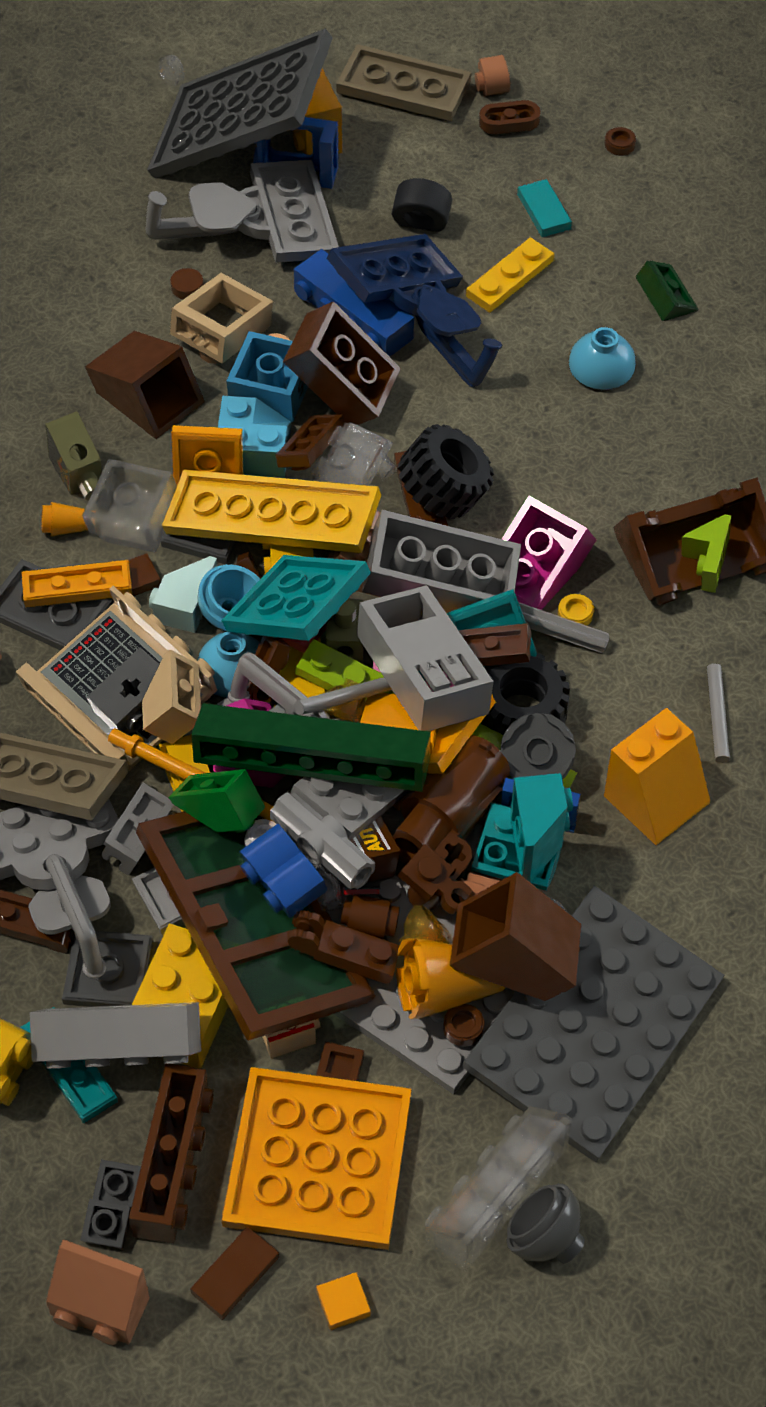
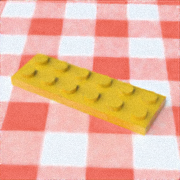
[162,470,381,553]

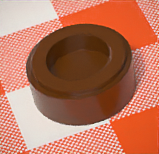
[605,127,636,156]
[171,268,203,300]
[443,1004,484,1047]

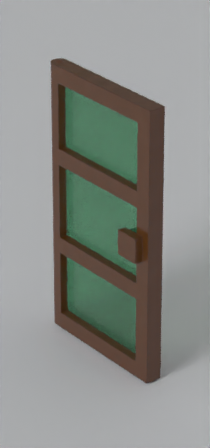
[136,794,376,1041]

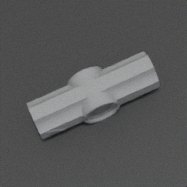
[270,792,375,889]

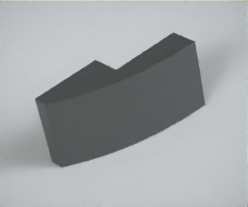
[80,1159,141,1249]

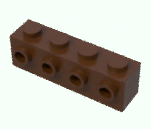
[129,1064,214,1244]

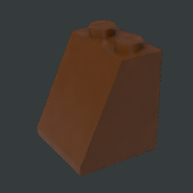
[85,331,205,439]
[449,872,581,1001]

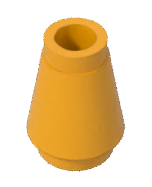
[41,502,92,537]

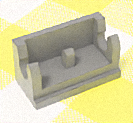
[102,782,174,875]

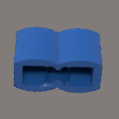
[240,824,328,918]

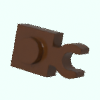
[398,844,472,914]

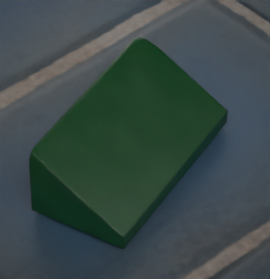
[635,260,698,321]

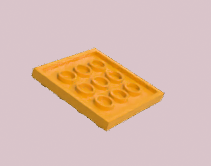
[222,1067,412,1250]

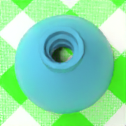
[569,327,636,390]
[197,565,260,631]
[197,632,260,698]

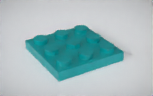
[221,555,371,641]

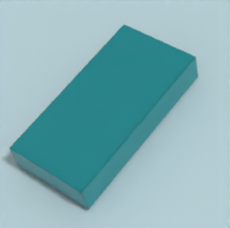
[517,179,572,237]

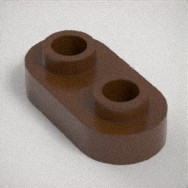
[479,100,541,134]

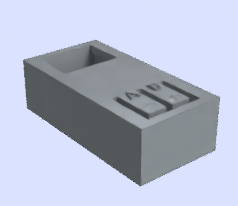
[357,585,494,731]

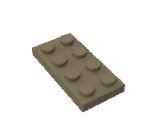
[336,44,471,121]
[0,733,129,821]

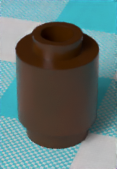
[341,894,400,940]

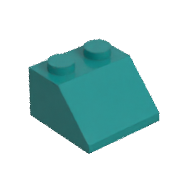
[510,773,573,883]

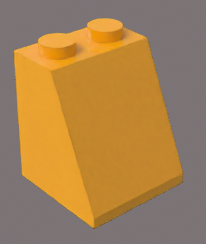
[604,708,710,845]

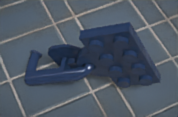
[326,234,502,387]

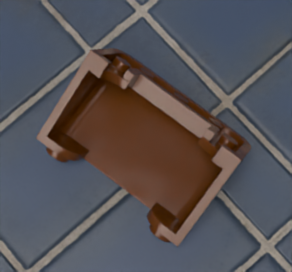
[613,477,766,605]

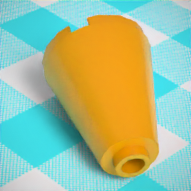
[396,938,505,1020]

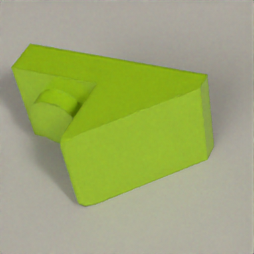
[681,514,731,593]

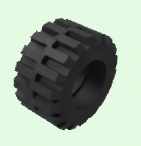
[398,424,494,519]
[481,653,570,735]

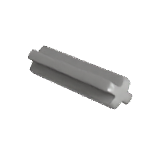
[519,602,609,653]

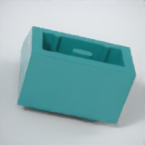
[471,803,565,891]

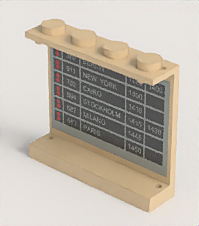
[16,586,217,771]

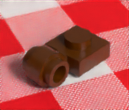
[247,636,291,703]

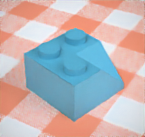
[218,396,291,478]

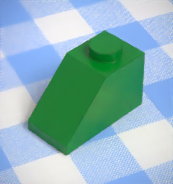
[169,769,266,833]

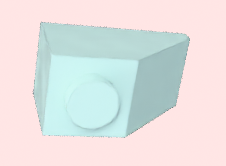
[149,556,217,633]

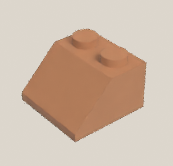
[46,1239,150,1345]

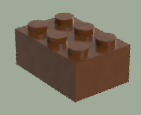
[283,301,401,427]

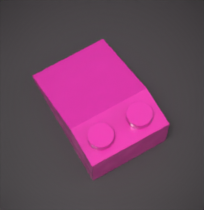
[502,496,596,610]

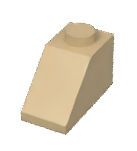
[142,649,201,744]

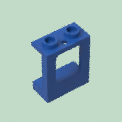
[254,117,338,189]

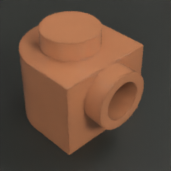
[475,55,510,96]

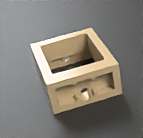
[170,273,273,363]

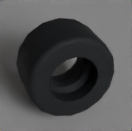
[391,178,453,232]

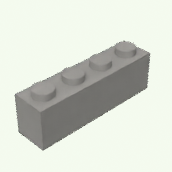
[30,1002,201,1068]

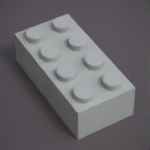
[362,510,521,613]

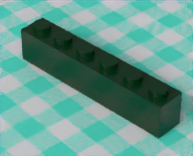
[191,703,431,792]

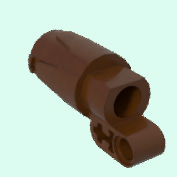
[393,735,510,911]

